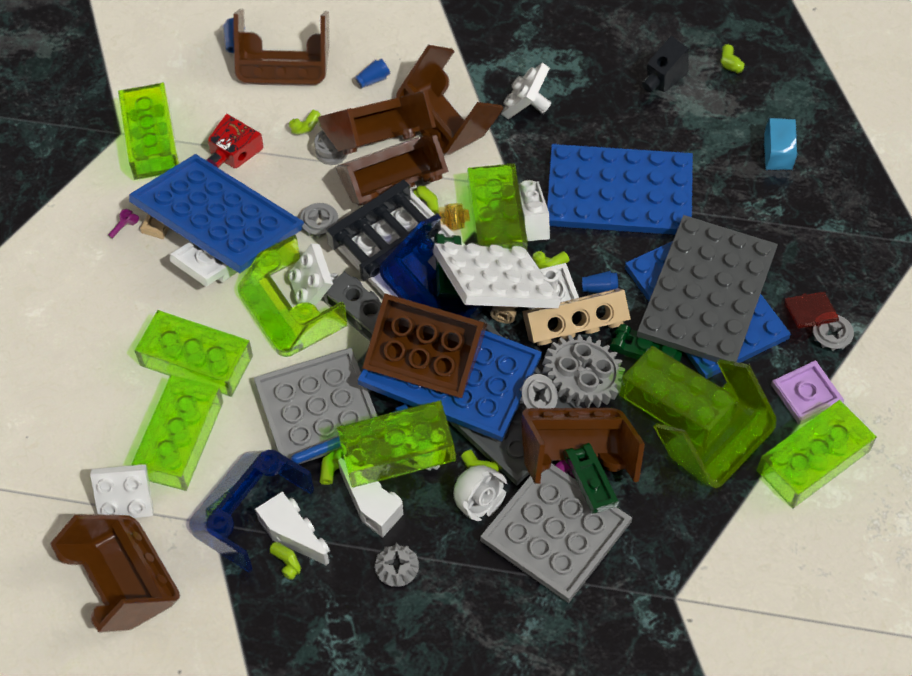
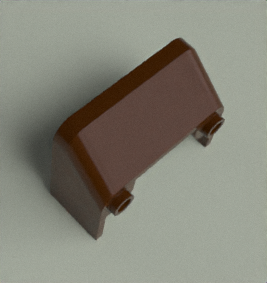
[233,9,329,84]
[396,45,503,155]
[318,90,436,155]
[521,408,645,484]

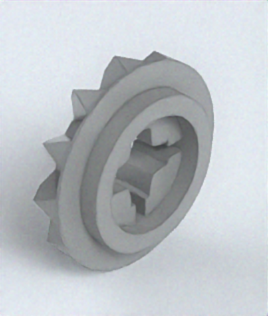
[300,203,339,237]
[812,314,854,351]
[519,374,558,409]
[375,543,419,587]

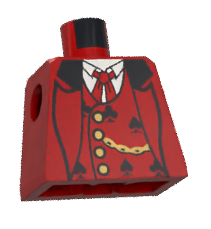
[207,114,264,168]

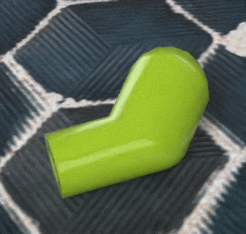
[721,45,745,73]
[289,110,321,135]
[413,186,440,214]
[532,251,570,269]
[320,449,349,485]
[461,450,499,471]
[270,542,301,580]

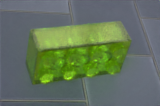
[118,82,180,180]
[467,163,528,251]
[135,310,253,397]
[619,346,739,449]
[131,375,224,491]
[337,400,456,488]
[757,400,877,509]

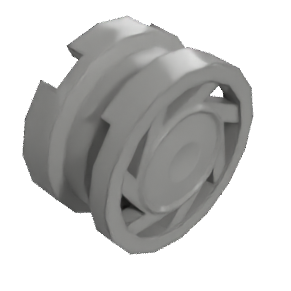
[314,130,348,165]

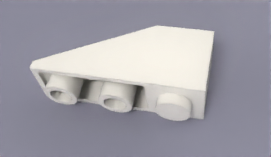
[515,180,550,241]
[338,458,403,537]
[255,492,330,565]

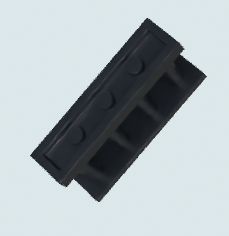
[326,180,441,282]

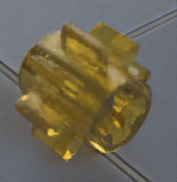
[439,203,470,230]

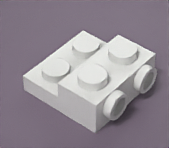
[170,242,238,287]

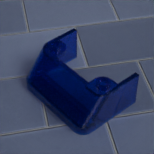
[380,214,487,319]
[189,450,314,573]

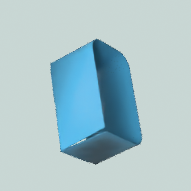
[764,118,797,170]

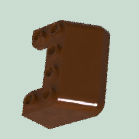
[335,135,449,206]
[50,515,180,633]

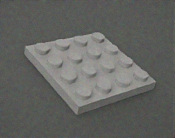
[254,347,384,469]
[480,463,632,603]

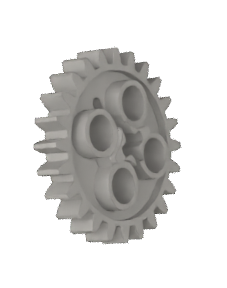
[542,335,625,408]

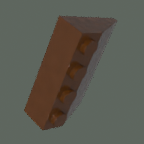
[362,293,488,398]

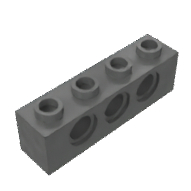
[324,271,382,341]

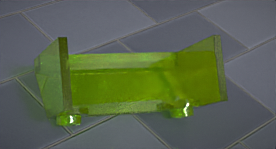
[237,235,347,357]
[653,359,776,488]

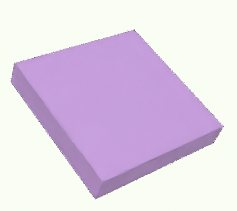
[771,360,844,425]

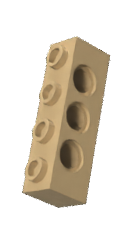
[522,288,630,346]

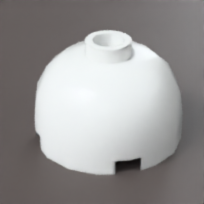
[453,465,507,521]

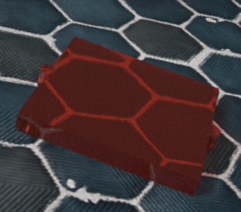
[785,292,839,328]

